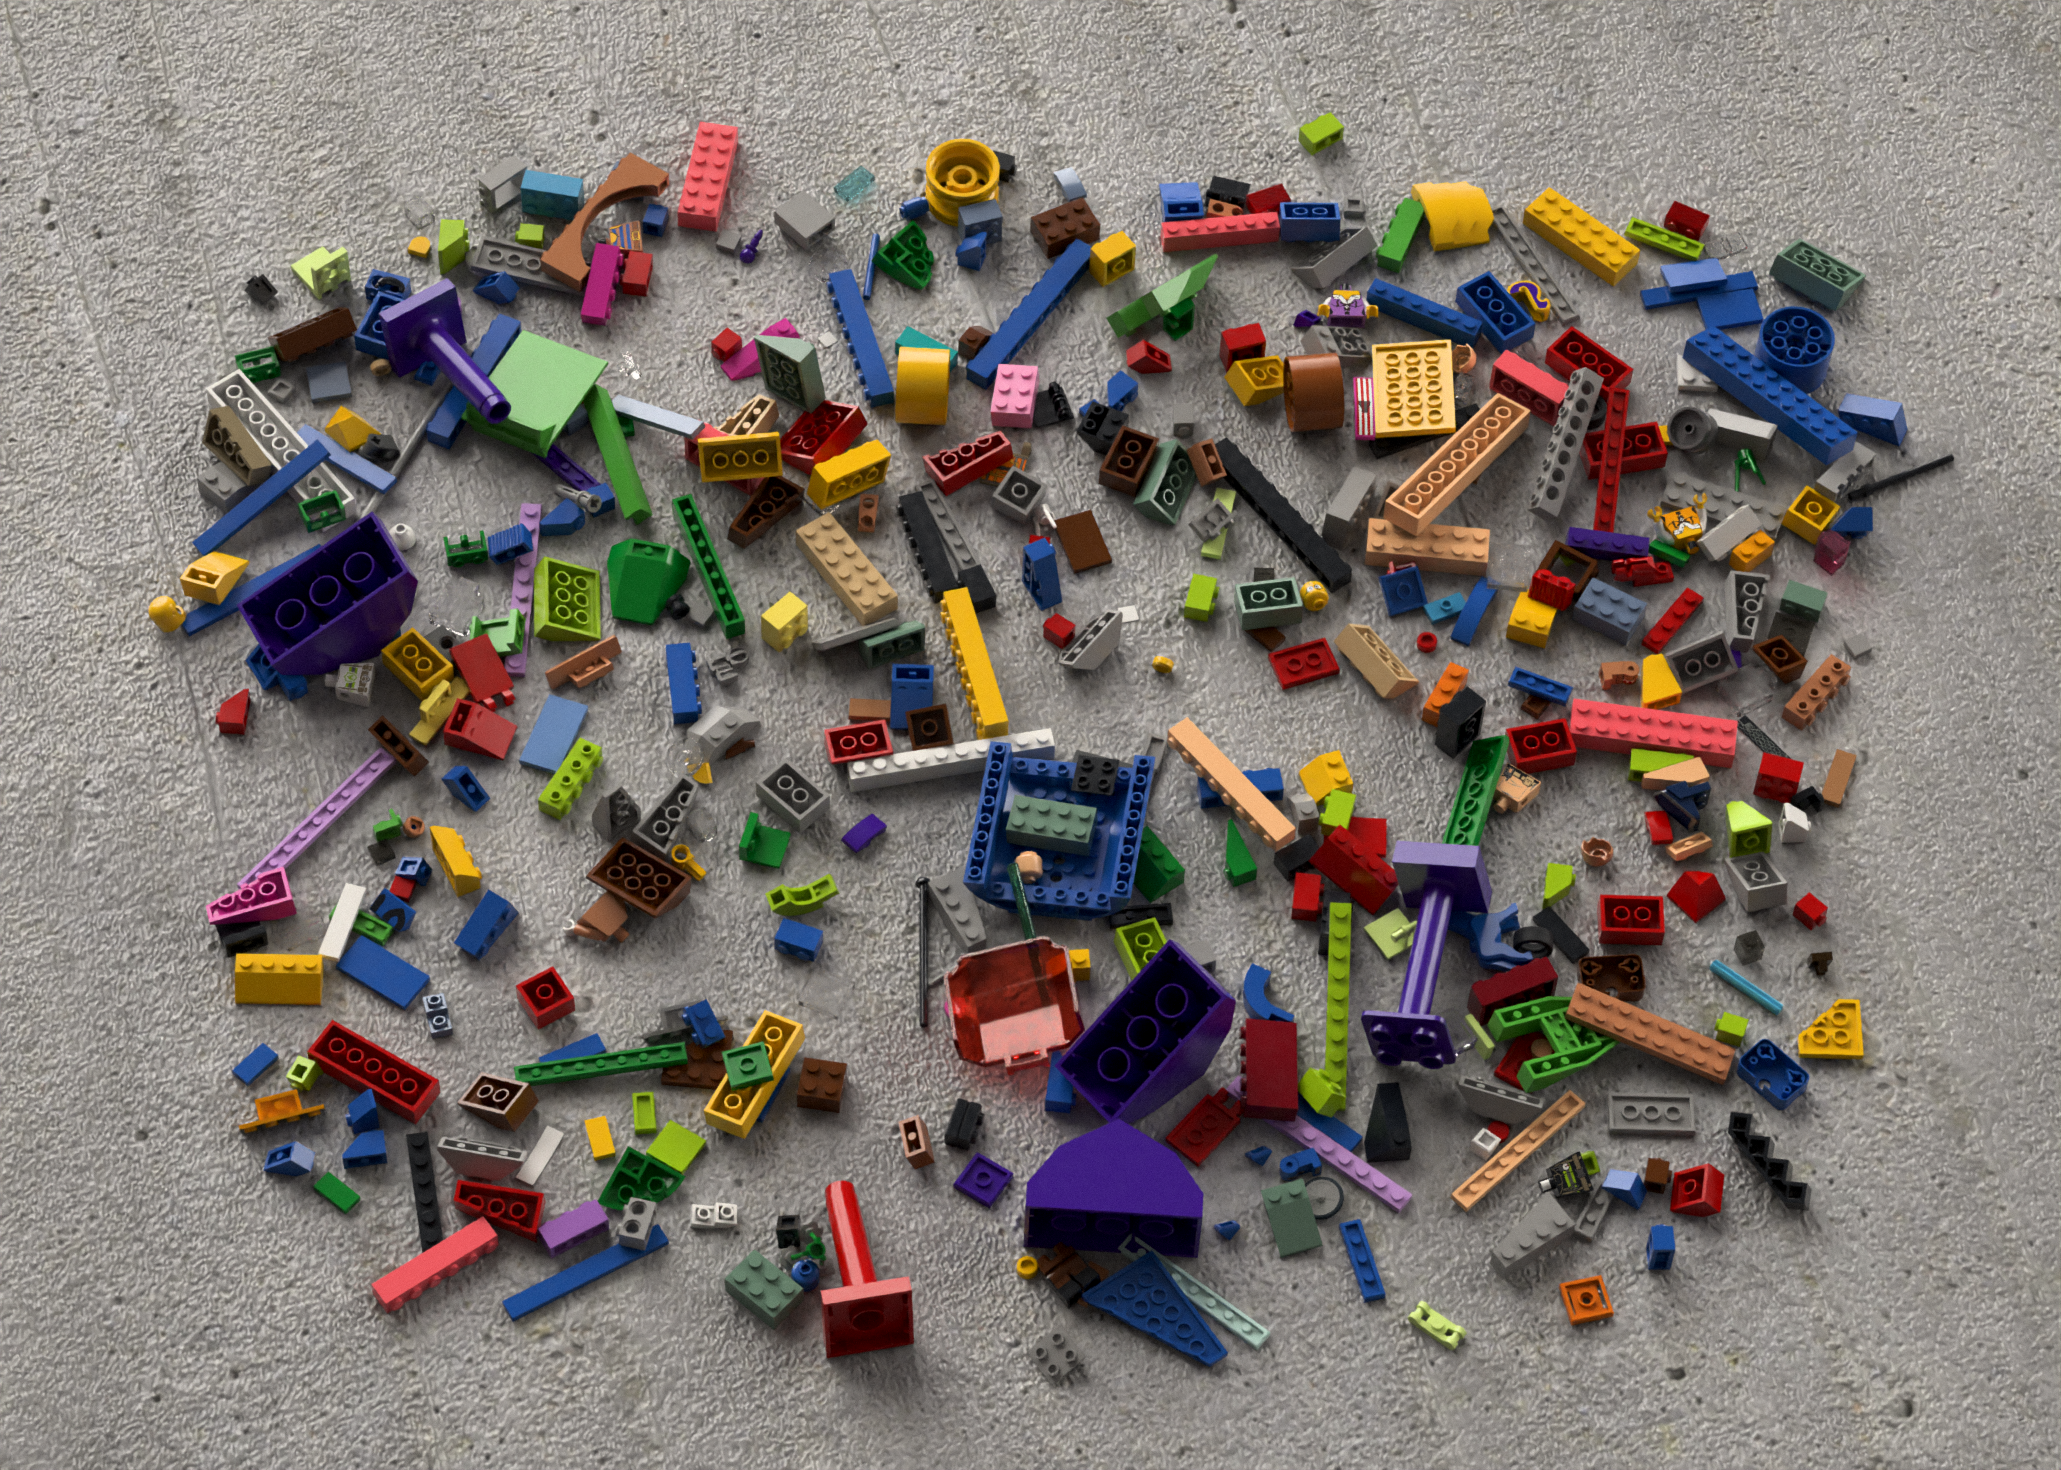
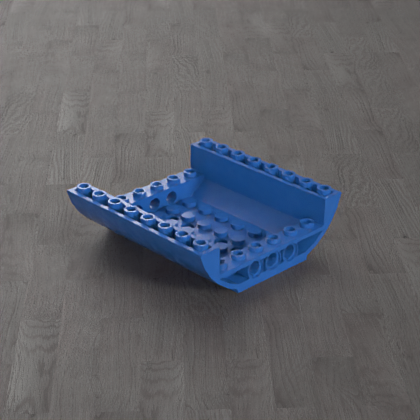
[963,741,1156,921]

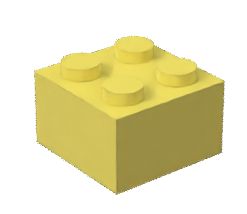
[761,592,808,652]

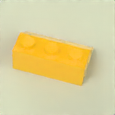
[429,825,482,897]

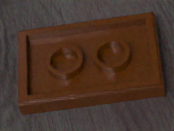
[1054,510,1112,574]

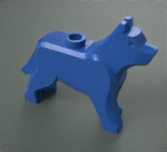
[1448,903,1533,972]

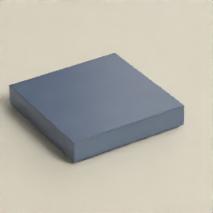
[306,361,352,403]

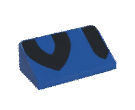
[370,888,416,932]

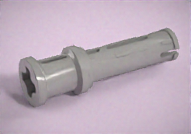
[554,484,602,513]

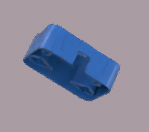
[1736,1039,1809,1110]

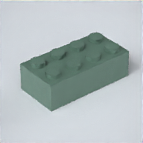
[1006,795,1098,856]

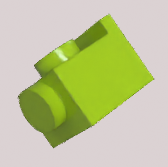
[286,1056,323,1092]

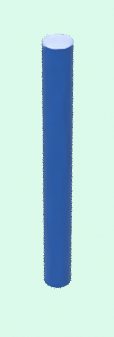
[863,234,880,300]

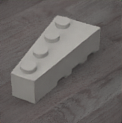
[630,773,699,862]
[928,866,987,957]

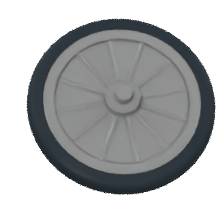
[1305,1177,1344,1220]

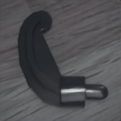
[375,277,405,293]

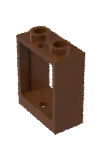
[1535,540,1599,602]

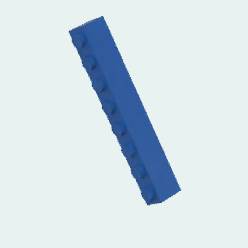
[826,269,894,408]
[426,313,522,450]

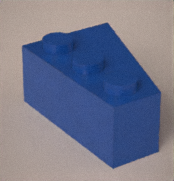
[1838,393,1908,447]
[1022,538,1062,611]
[454,889,519,961]

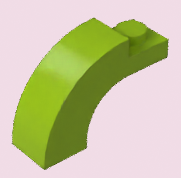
[765,873,840,916]

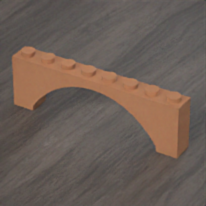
[540,152,669,292]

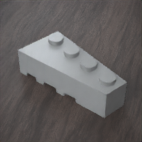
[1813,442,1876,506]
[1321,466,1377,551]
[1724,570,1770,653]
[1490,1192,1575,1279]

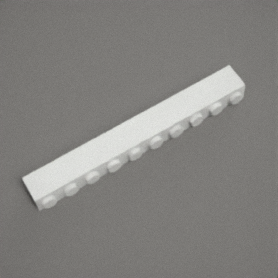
[847,728,1055,792]

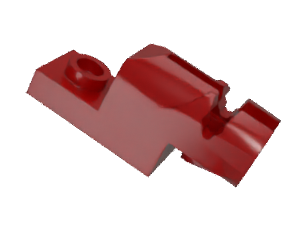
[1611,556,1674,587]

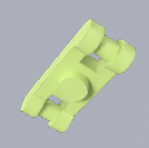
[1407,1301,1467,1350]

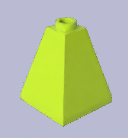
[1725,801,1773,858]

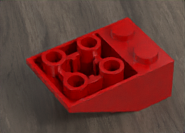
[443,698,517,760]

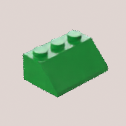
[1133,826,1185,903]

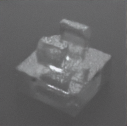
[617,351,642,379]

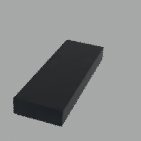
[1108,903,1173,929]
[1532,906,1590,964]

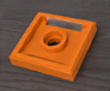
[1559,1275,1614,1326]

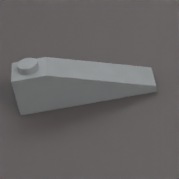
[592,784,641,842]

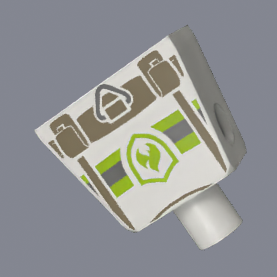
[325,663,375,707]

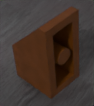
[958,326,995,360]

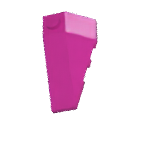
[720,318,800,381]
[206,867,297,925]

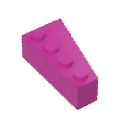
[581,243,623,326]

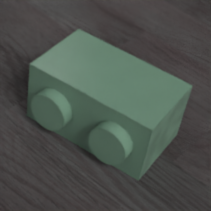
[1779,580,1828,623]

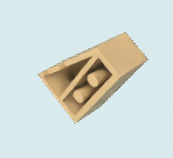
[714,394,779,436]

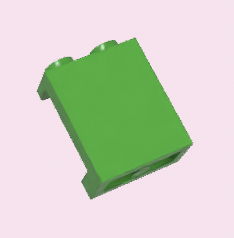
[469,608,526,657]

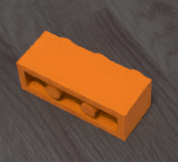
[1422,662,1469,727]

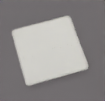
[818,332,838,347]

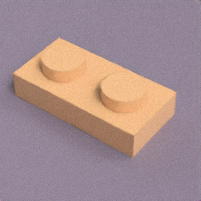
[1665,832,1713,861]

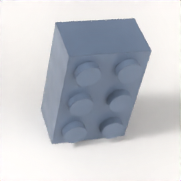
[1572,578,1647,646]

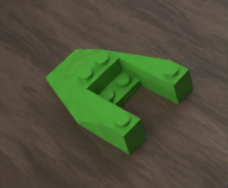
[1107,253,1218,338]
[1487,996,1620,1093]

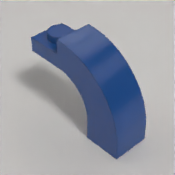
[1243,963,1295,1023]

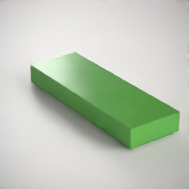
[329,903,394,946]

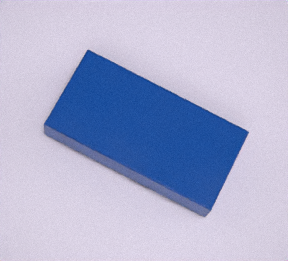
[232,1043,279,1086]

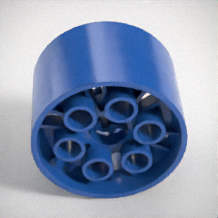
[1754,306,1835,394]

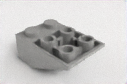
[1301,325,1372,368]

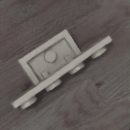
[643,999,729,1042]

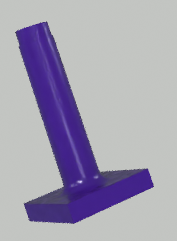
[379,278,511,424]

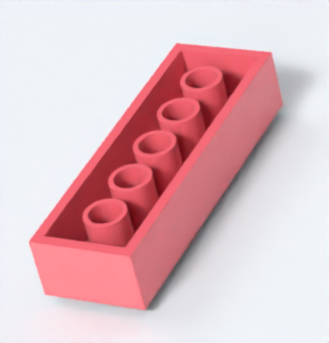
[678,122,738,232]

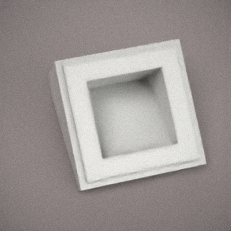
[1469,1128,1501,1161]

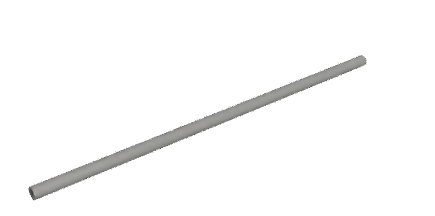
[357,349,473,521]

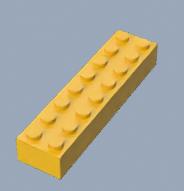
[940,587,1009,740]

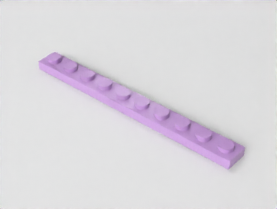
[505,503,542,677]
[237,747,396,889]
[1226,1075,1412,1213]

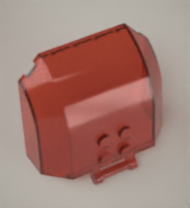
[943,936,1085,1076]

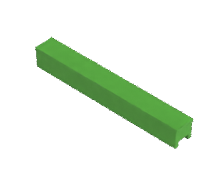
[583,384,653,525]

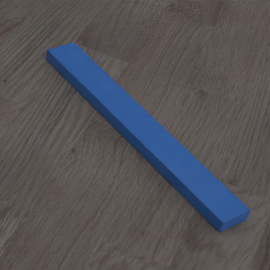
[192,439,331,556]
[181,544,321,637]
[502,1224,669,1322]

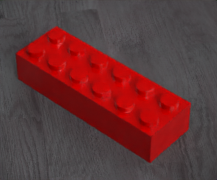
[307,1020,440,1125]

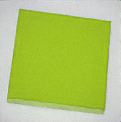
[646,1120,706,1175]

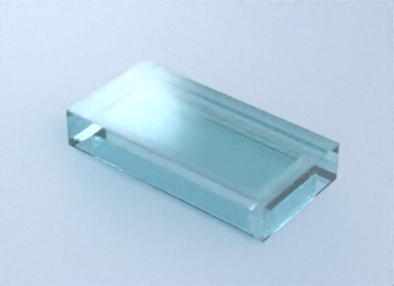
[834,166,875,202]

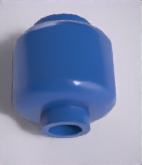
[791,1259,820,1292]

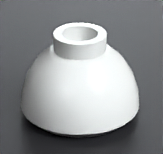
[389,524,416,551]

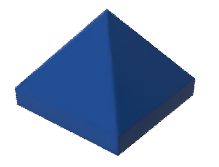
[1245,1146,1272,1166]
[1214,1220,1240,1241]

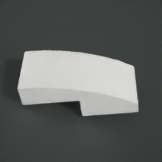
[690,1202,737,1228]

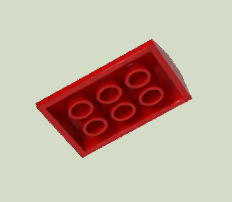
[780,400,868,475]

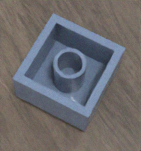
[958,199,1003,244]

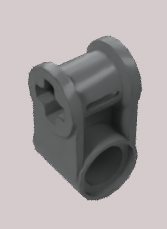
[359,434,400,462]

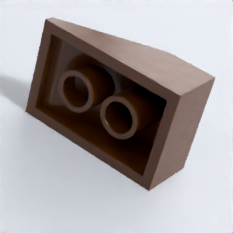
[457,1072,539,1132]

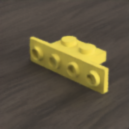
[409,676,470,745]

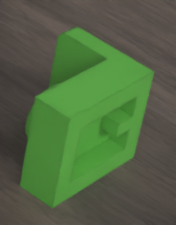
[373,809,403,844]

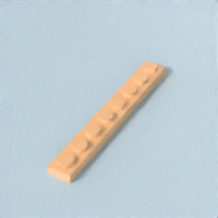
[1451,1090,1586,1212]

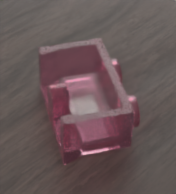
[1813,529,1851,576]

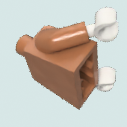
[563,889,630,943]

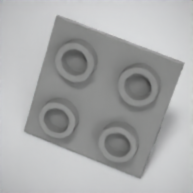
[1028,1324,1086,1386]

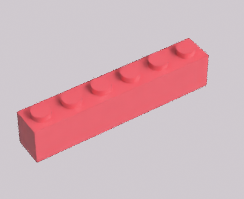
[1161,212,1280,252]
[371,1216,499,1313]

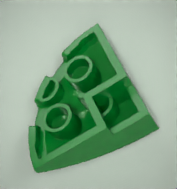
[871,220,934,290]
[598,1146,686,1211]

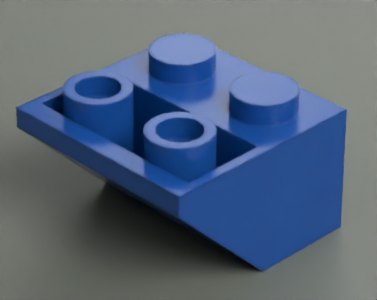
[1825,507,1873,539]

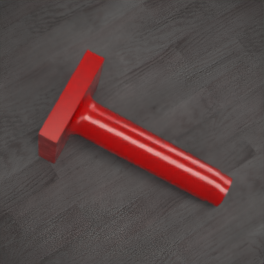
[821,1181,914,1358]

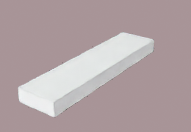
[318,883,367,962]

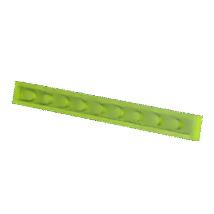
[1325,902,1352,1111]

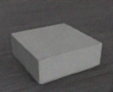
[1343,197,1363,217]
[716,230,741,254]
[268,378,296,404]
[686,602,714,629]
[1843,633,1872,660]

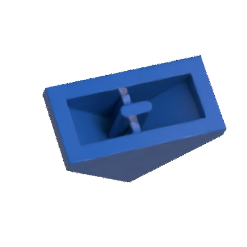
[1601,1169,1647,1210]

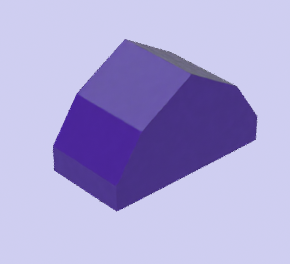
[237,511,418,675]
[1055,939,1236,1124]
[1023,1119,1203,1258]

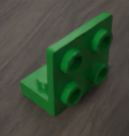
[739,812,791,869]

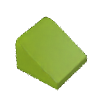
[1581,1151,1600,1175]

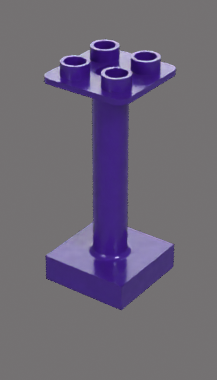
[1361,841,1492,1069]

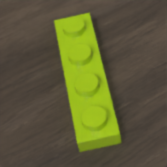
[1624,217,1704,261]

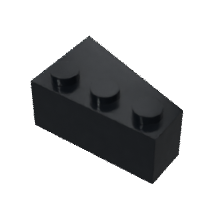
[1318,890,1354,956]

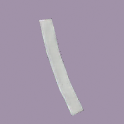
[516,1126,564,1185]

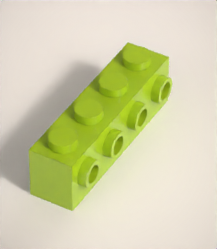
[538,738,603,821]

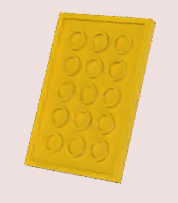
[1372,339,1456,438]

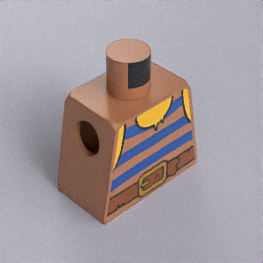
[598,221,643,261]

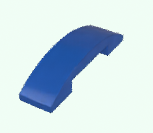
[1450,576,1501,646]

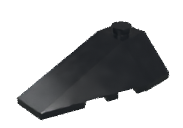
[1364,1082,1412,1163]

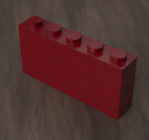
[1239,1018,1298,1122]

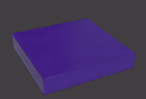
[953,1152,1013,1209]

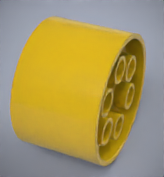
[895,347,950,426]

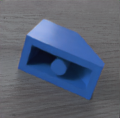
[955,232,987,271]
[472,271,520,304]
[539,498,585,536]
[441,766,490,812]
[345,1089,380,1134]
[342,1130,388,1169]
[264,1141,315,1177]

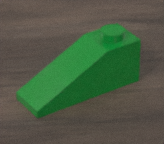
[1223,819,1257,887]

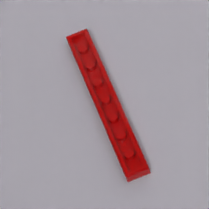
[1593,387,1630,533]

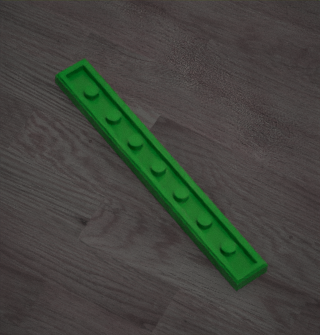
[514,1042,688,1086]

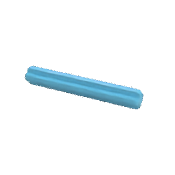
[1710,960,1783,1015]

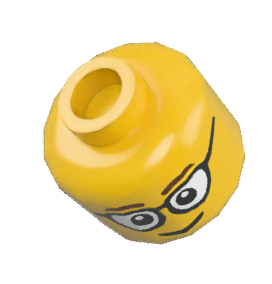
[1299,581,1329,611]

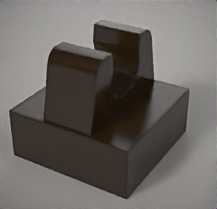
[1807,952,1833,976]

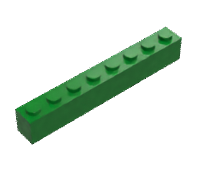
[672,494,745,639]

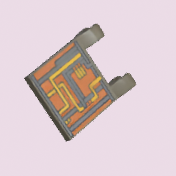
[980,442,1032,487]

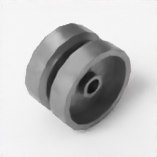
[1667,407,1718,454]

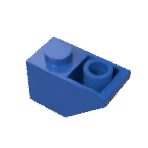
[1107,370,1138,412]

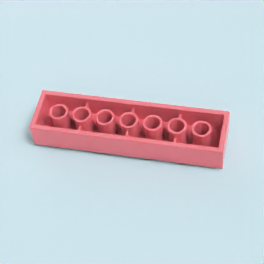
[1569,699,1738,768]

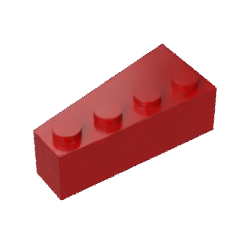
[922,431,1014,496]
[453,1180,546,1243]

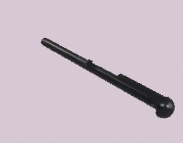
[915,877,930,1028]

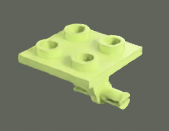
[1363,908,1417,960]

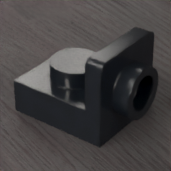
[245,274,278,305]
[1790,785,1824,813]
[776,1214,801,1249]

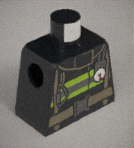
[1538,1151,1594,1198]

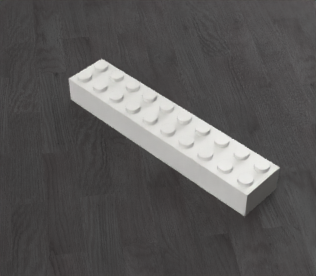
[206,369,357,532]

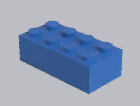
[1455,271,1536,355]

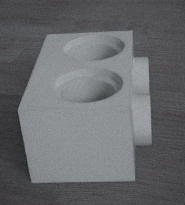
[616,1197,657,1250]

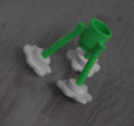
[779,1221,833,1277]

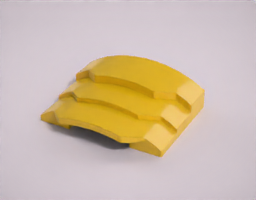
[1411,181,1494,252]

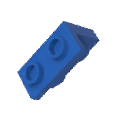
[682,999,725,1049]

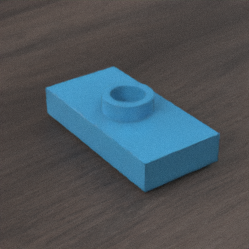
[1423,592,1466,625]

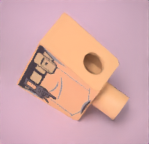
[1493,763,1541,814]

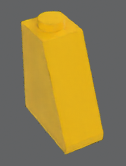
[1641,653,1682,710]

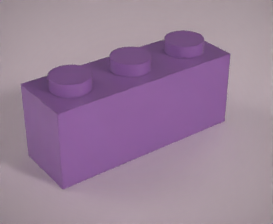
[538,1199,609,1259]

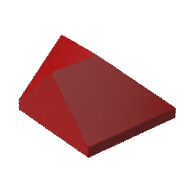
[1667,871,1726,923]

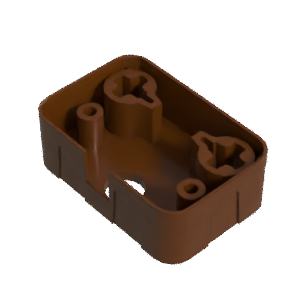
[1577,954,1646,1002]

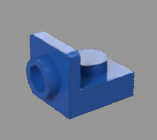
[395,857,432,886]

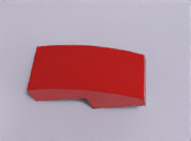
[1644,810,1673,845]

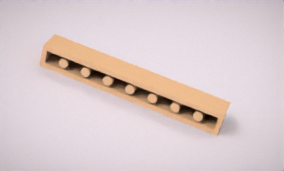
[1167,717,1296,852]

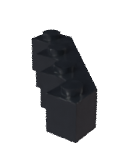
[1728,1112,1811,1211]

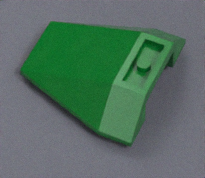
[607,538,691,625]

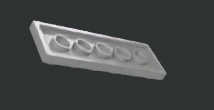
[471,236,592,297]
[1660,471,1787,542]

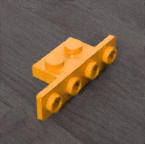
[238,1089,325,1133]

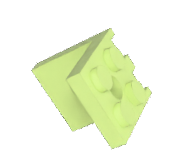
[291,246,351,300]

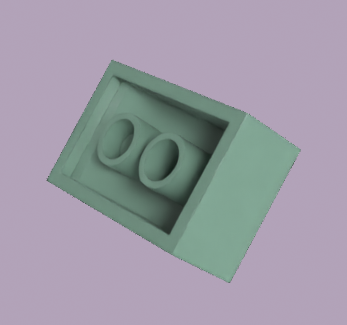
[1261,1178,1323,1258]

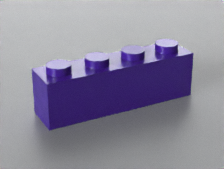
[1565,527,1650,561]

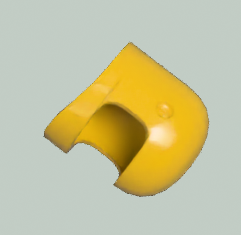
[148,596,186,633]

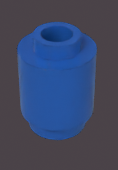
[899,196,930,221]

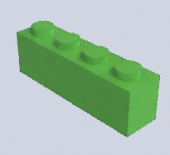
[1375,198,1425,273]

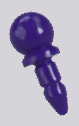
[740,229,763,264]

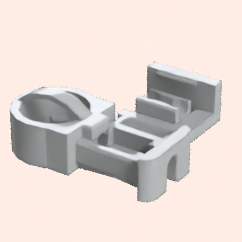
[706,646,749,687]

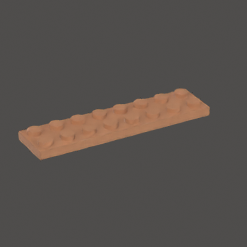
[1565,983,1736,1085]

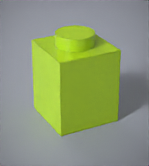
[515,223,545,250]
[1714,1012,1749,1047]

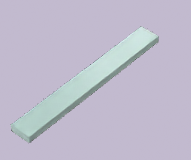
[1118,1233,1270,1350]

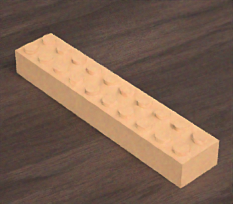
[1383,393,1531,536]

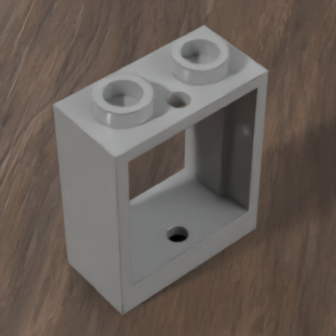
[478,155,527,214]

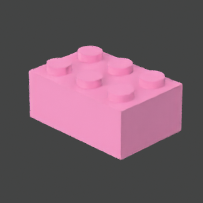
[990,364,1040,428]

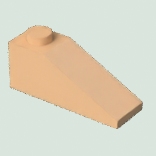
[1641,757,1710,791]

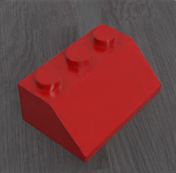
[824,720,893,765]

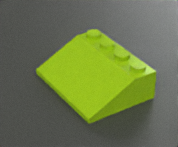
[534,556,601,641]

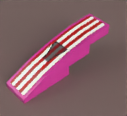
[1353,377,1375,440]

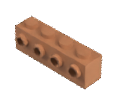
[1782,654,1851,731]

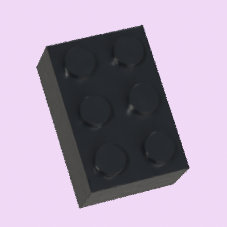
[1435,686,1486,759]

